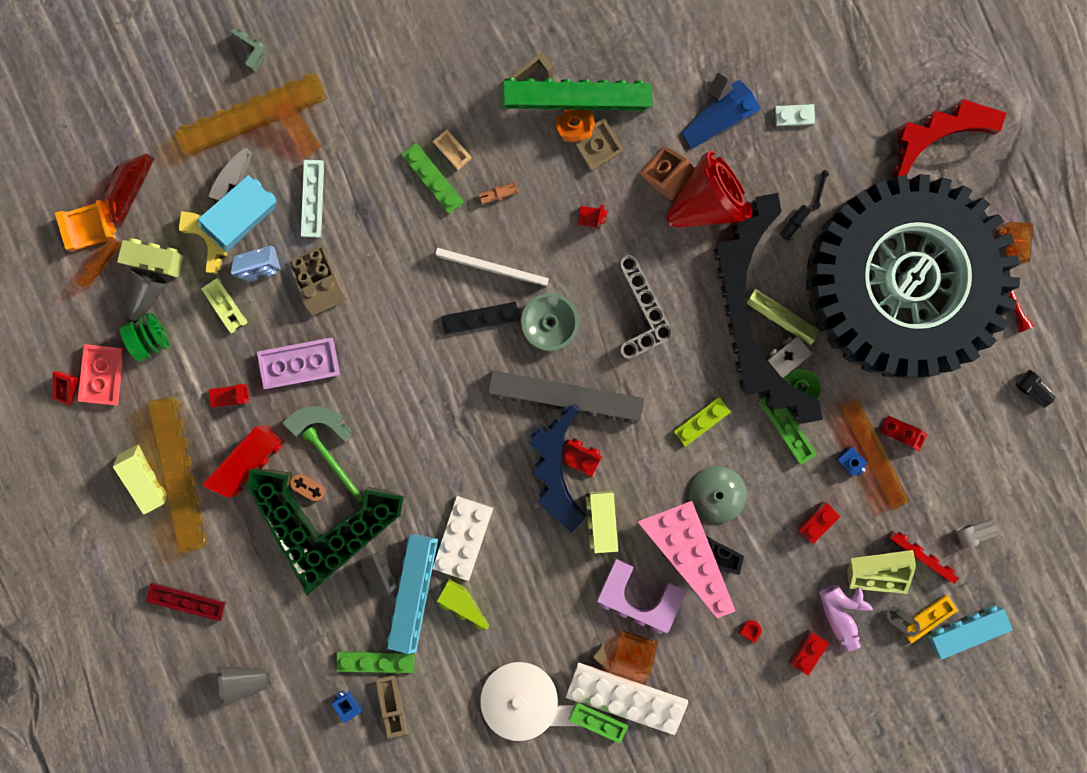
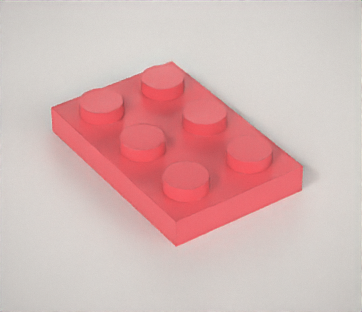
[78,344,124,405]

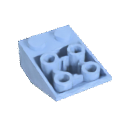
[231,246,281,282]

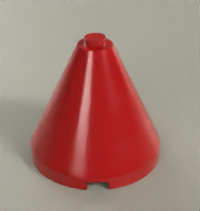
[666,151,752,228]

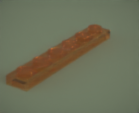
[840,398,910,510]

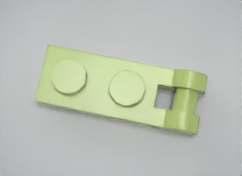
[201,278,248,333]

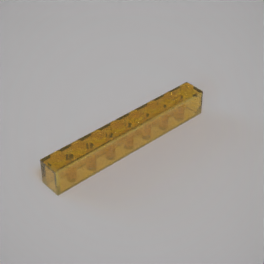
[174,73,328,157]
[148,397,208,553]

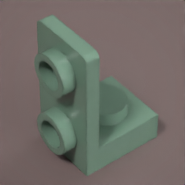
[230,28,267,72]

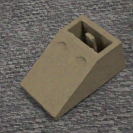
[288,245,347,316]

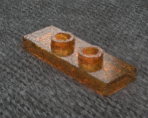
[272,98,322,157]
[76,237,122,288]

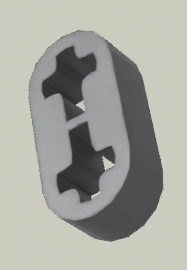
[886,606,920,637]

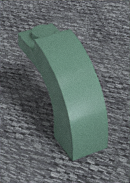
[283,406,353,442]

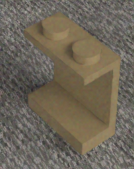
[509,51,555,81]

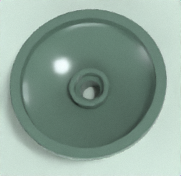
[521,293,579,351]
[689,466,746,524]

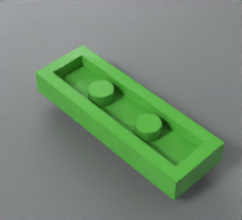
[568,702,628,744]

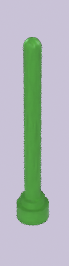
[301,426,364,504]

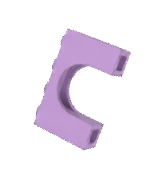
[596,557,687,634]

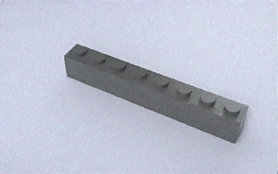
[488,370,644,424]

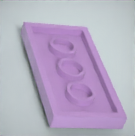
[257,338,340,389]

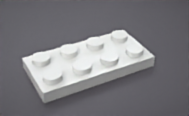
[433,496,493,581]

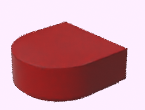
[738,620,762,643]

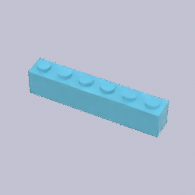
[387,534,438,654]

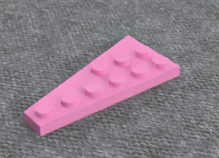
[637,501,735,618]

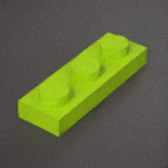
[673,397,731,447]

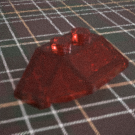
[104,153,155,227]

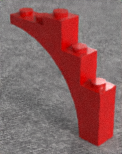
[892,99,1007,178]

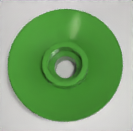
[784,369,821,399]

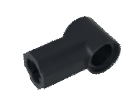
[1015,370,1056,408]

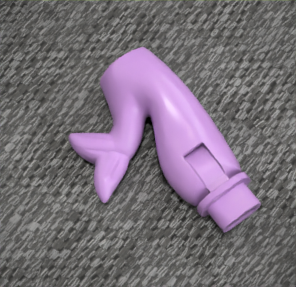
[819,585,873,652]

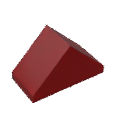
[52,371,80,406]

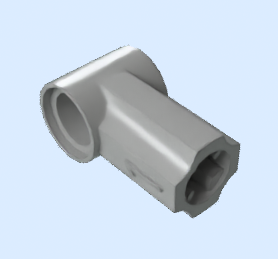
[956,519,998,549]

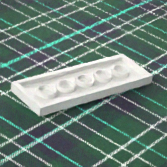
[566,663,688,735]

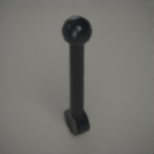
[813,170,829,209]

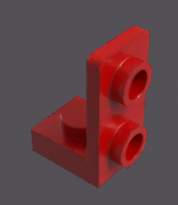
[578,204,607,229]
[209,384,249,408]
[880,416,928,452]

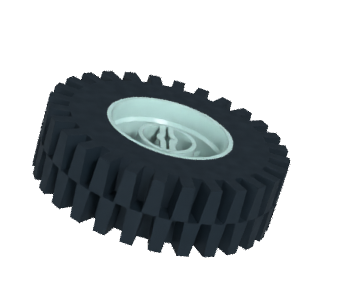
[806,174,1020,378]

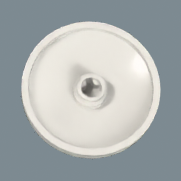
[481,662,558,741]

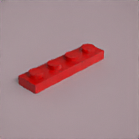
[887,532,959,584]

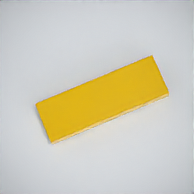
[904,594,958,644]

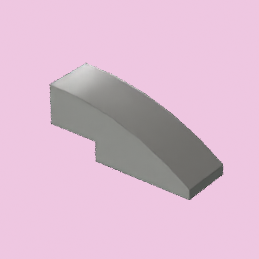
[208,148,252,201]

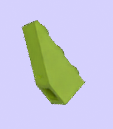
[437,579,489,630]

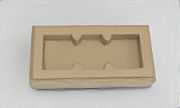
[432,129,472,171]

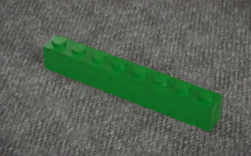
[498,78,653,111]

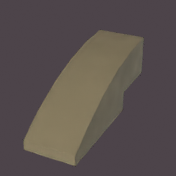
[376,675,409,740]

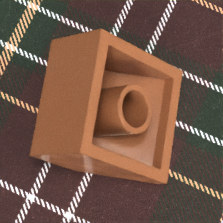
[639,146,694,201]

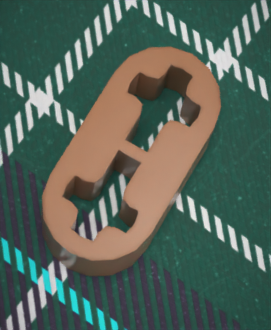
[290,474,326,501]

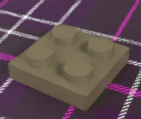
[574,118,624,172]

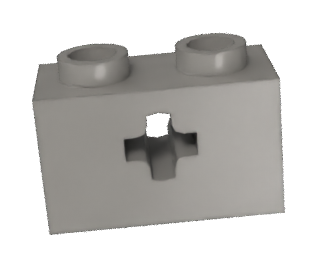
[767,336,812,378]

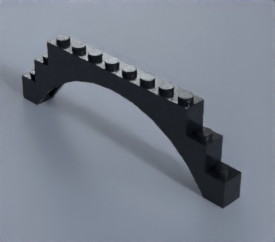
[713,193,823,425]

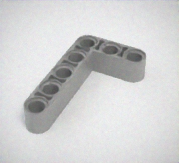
[619,255,672,359]

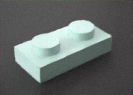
[775,104,815,127]

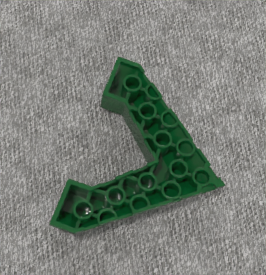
[247,468,404,596]

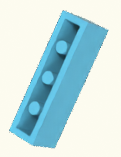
[928,605,1013,660]

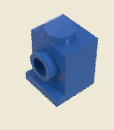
[835,446,867,476]
[332,690,362,723]

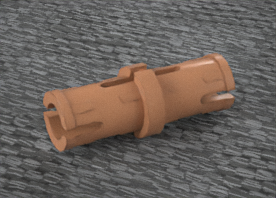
[479,181,519,205]

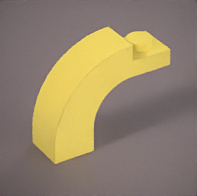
[179,211,227,274]

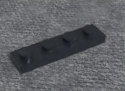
[441,302,520,335]

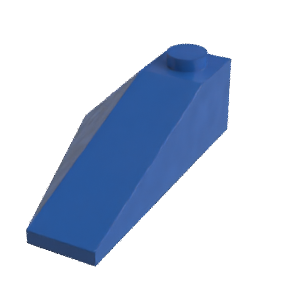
[682,80,761,150]

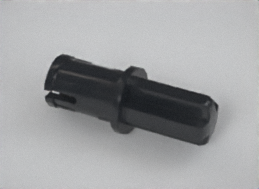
[779,205,811,241]

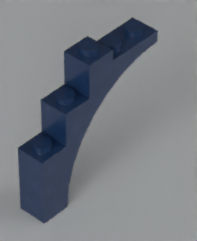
[529,403,586,533]

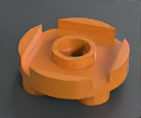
[556,110,595,142]

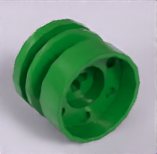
[120,312,170,363]

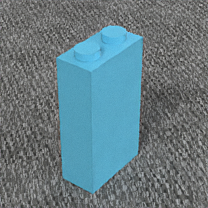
[198,175,276,252]

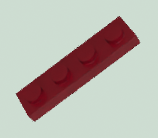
[146,582,226,621]

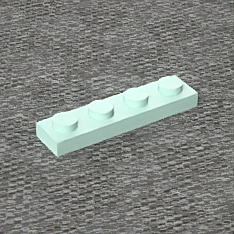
[301,160,324,238]

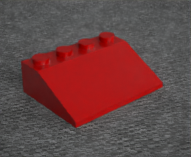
[202,425,284,498]

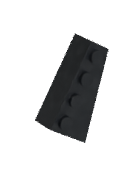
[662,536,744,575]

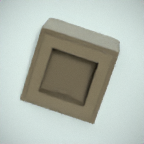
[593,644,610,670]

